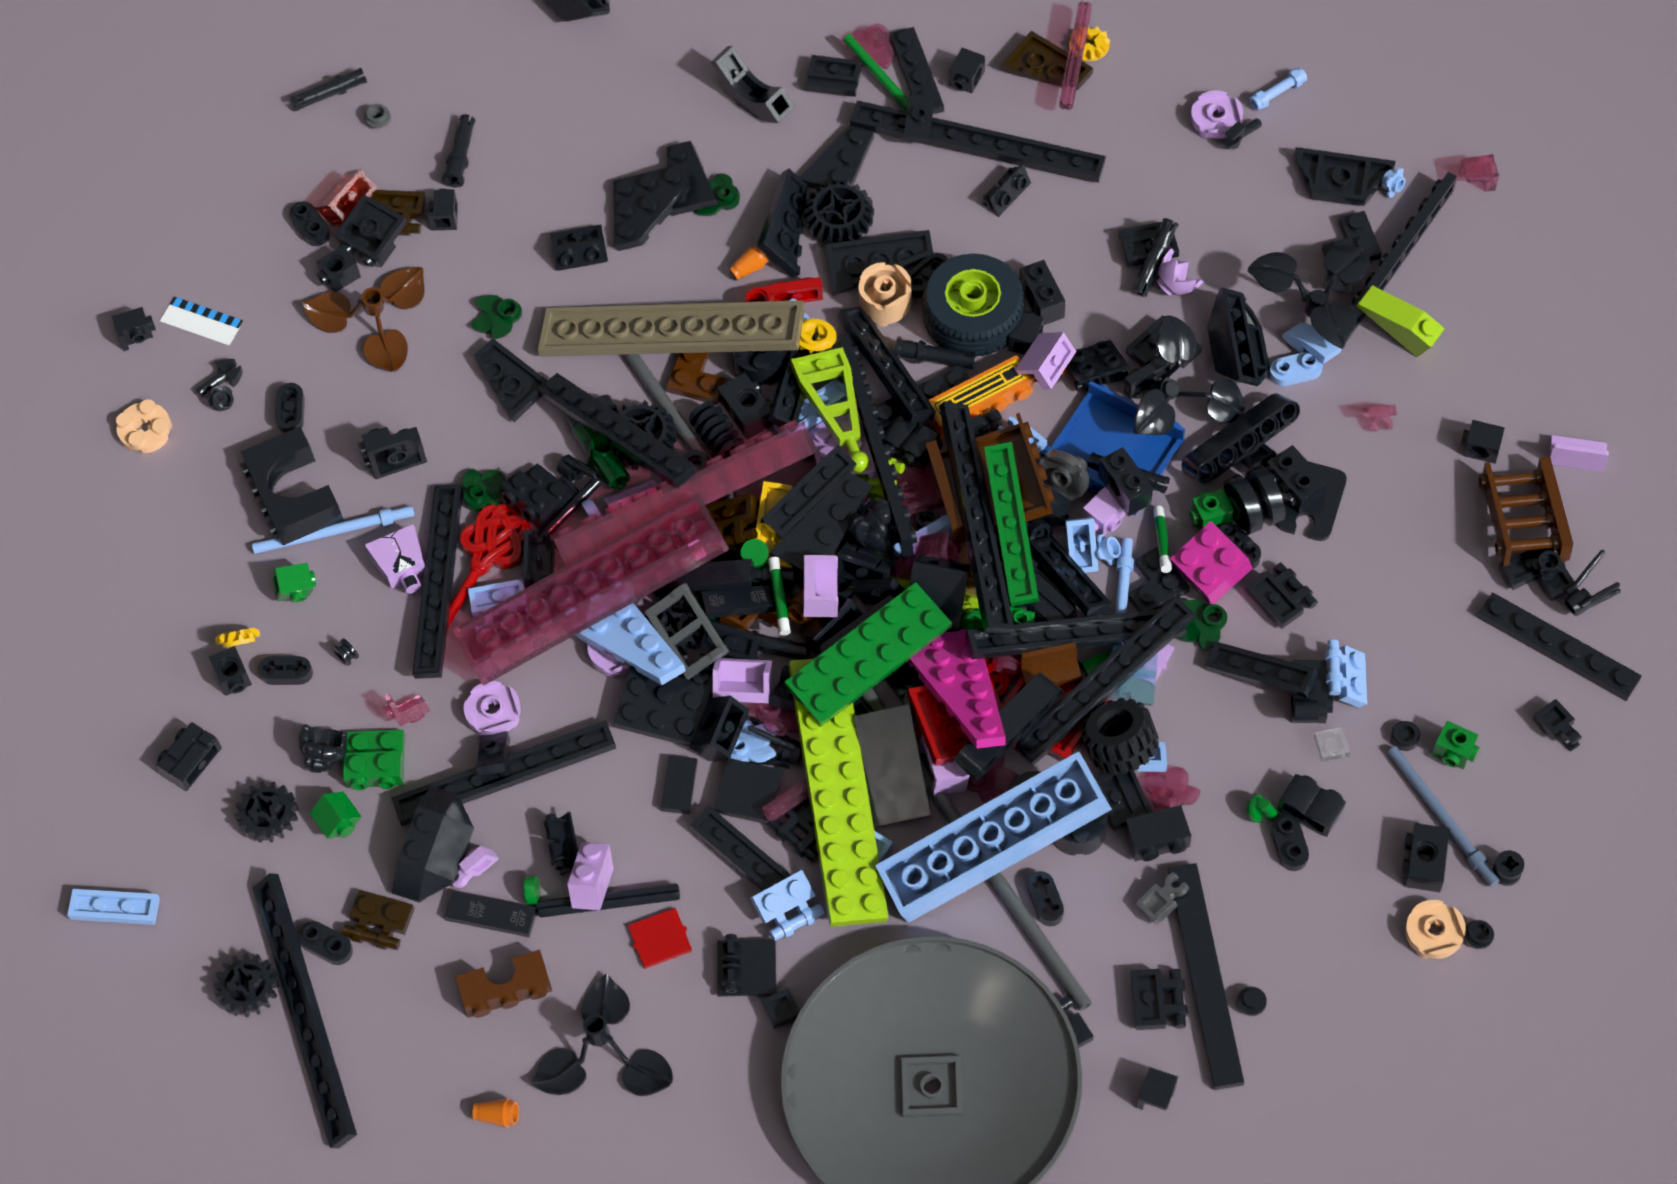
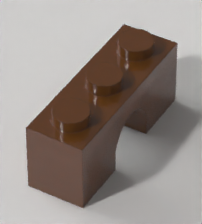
[455,950,553,1018]

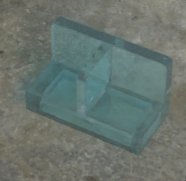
[1120,640,1158,706]

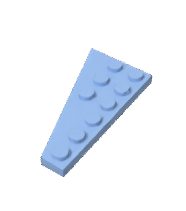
[531,564,686,685]

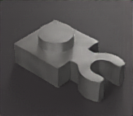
[1135,872,1189,926]

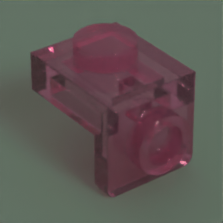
[382,694,430,726]

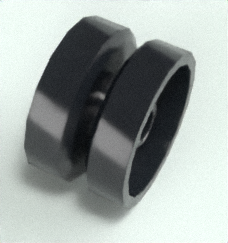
[1223,465,1286,535]

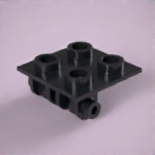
[1067,340,1130,393]
[717,934,776,997]

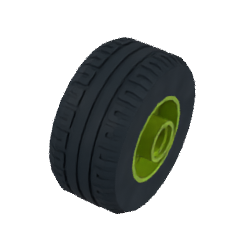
[922,253,1024,357]

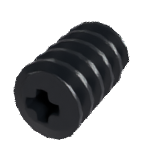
[689,401,744,459]

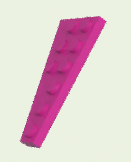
[906,629,1005,749]

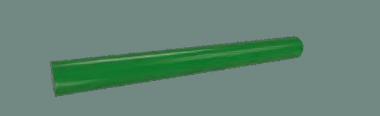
[843,34,909,111]

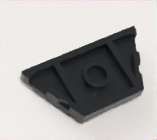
[1294,147,1396,206]

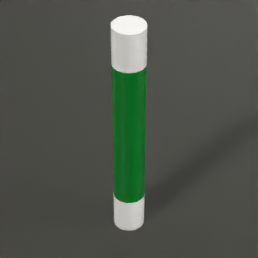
[1153,506,1172,573]
[768,557,791,635]

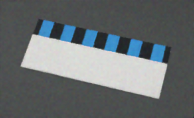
[160,296,244,346]

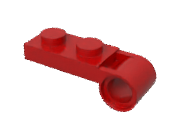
[745,277,823,303]

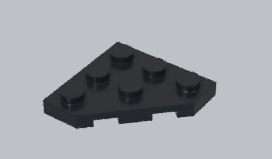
[613,163,690,251]

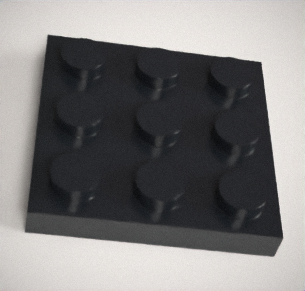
[613,660,713,746]

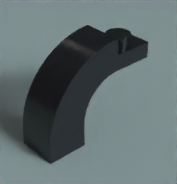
[711,46,795,123]

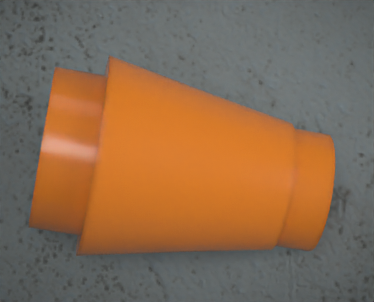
[729,245,769,281]
[472,1098,519,1128]

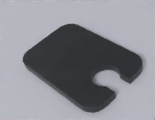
[1277,461,1347,541]

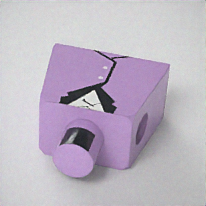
[365,524,425,594]

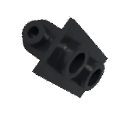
[981,164,1031,217]
[543,812,578,876]

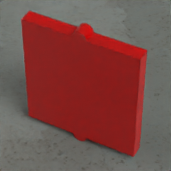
[628,908,692,969]

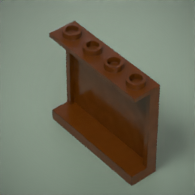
[926,413,1055,544]

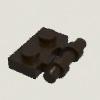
[372,189,426,236]
[703,493,758,551]
[342,890,415,950]

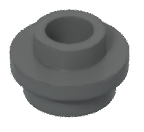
[365,104,391,128]

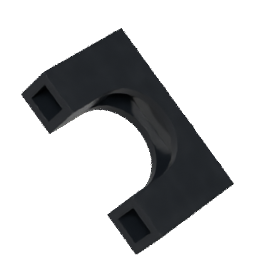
[240,426,344,546]

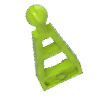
[791,347,870,473]

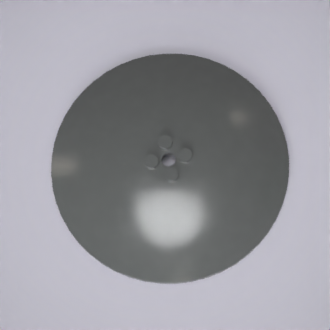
[781,936,1082,1184]

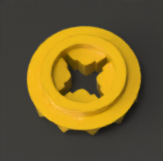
[1069,24,1110,61]
[799,319,836,354]
[215,628,260,648]

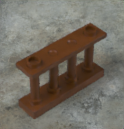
[1478,457,1573,566]

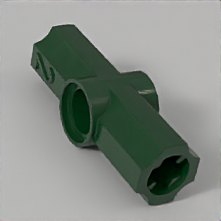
[571,422,630,491]

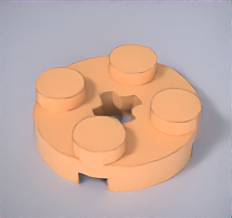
[116,400,172,453]
[1405,900,1466,959]

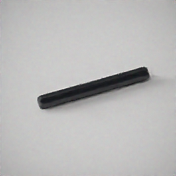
[537,883,680,918]

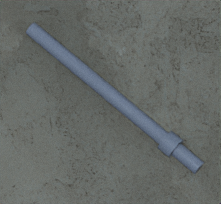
[1387,746,1500,887]

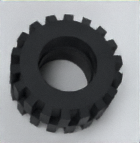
[1081,698,1159,774]

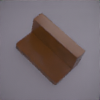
[1020,642,1082,686]

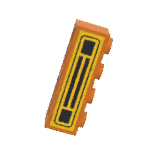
[928,355,1034,440]

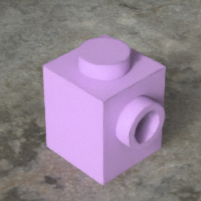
[1082,487,1125,536]

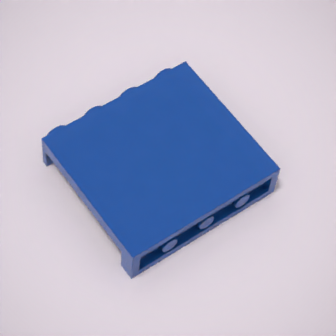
[1041,381,1185,516]

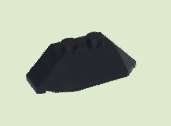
[544,0,610,22]
[1207,287,1270,387]
[392,786,474,903]

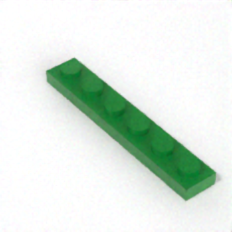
[984,442,1039,607]

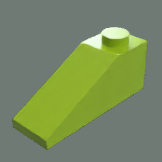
[1356,285,1445,357]

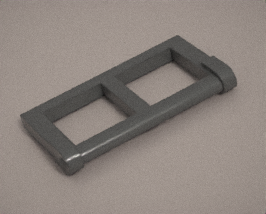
[645,583,729,680]

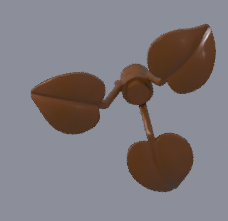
[303,267,425,372]

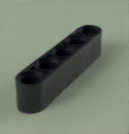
[1181,393,1300,484]
[954,672,1063,781]

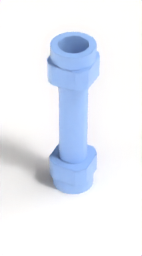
[1249,67,1307,111]

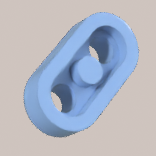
[1269,352,1323,386]

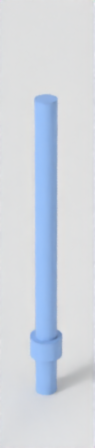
[252,506,415,554]
[1111,538,1134,689]

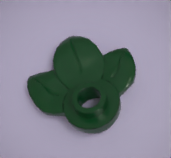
[695,173,740,216]
[471,295,522,339]
[462,469,505,511]
[1177,600,1227,650]

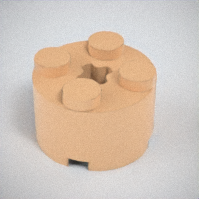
[858,262,912,327]

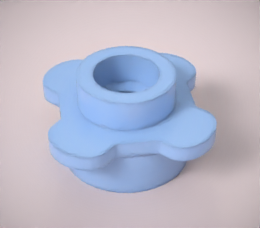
[1381,167,1405,198]
[1096,534,1121,566]

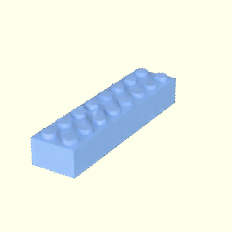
[875,752,1112,923]

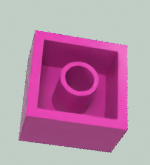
[1170,521,1253,604]

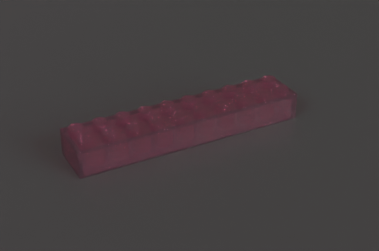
[552,420,818,571]
[453,494,729,686]

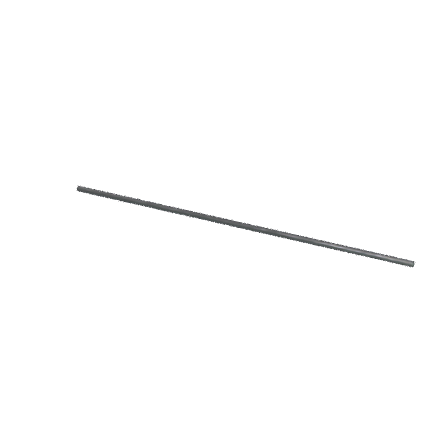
[624,354,1092,1011]

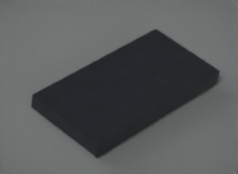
[854,704,932,828]

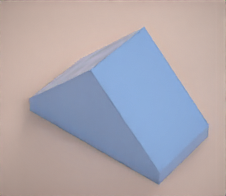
[1065,517,1098,573]

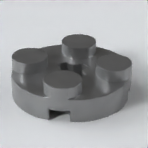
[1037,449,1089,501]

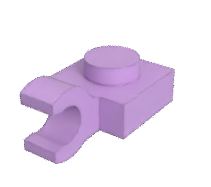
[452,846,499,889]

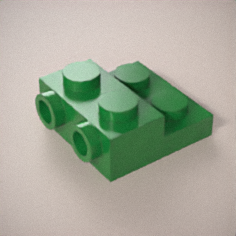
[343,730,405,790]

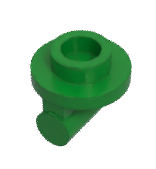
[1246,794,1278,823]

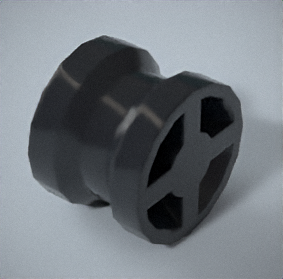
[1492,850,1525,886]

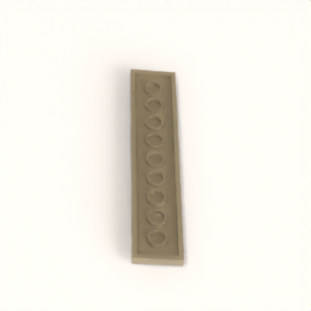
[538,300,805,357]

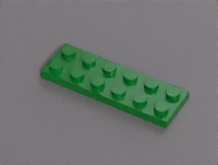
[785,582,952,727]

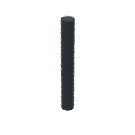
[537,477,602,537]

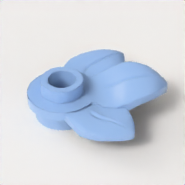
[730,720,777,763]

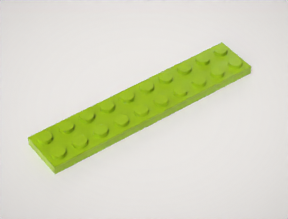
[788,659,889,927]

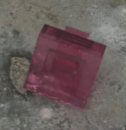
[1363,404,1397,431]

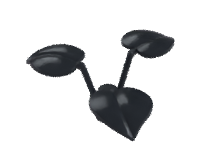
[1247,245,1370,349]
[1134,315,1245,436]
[531,974,673,1096]

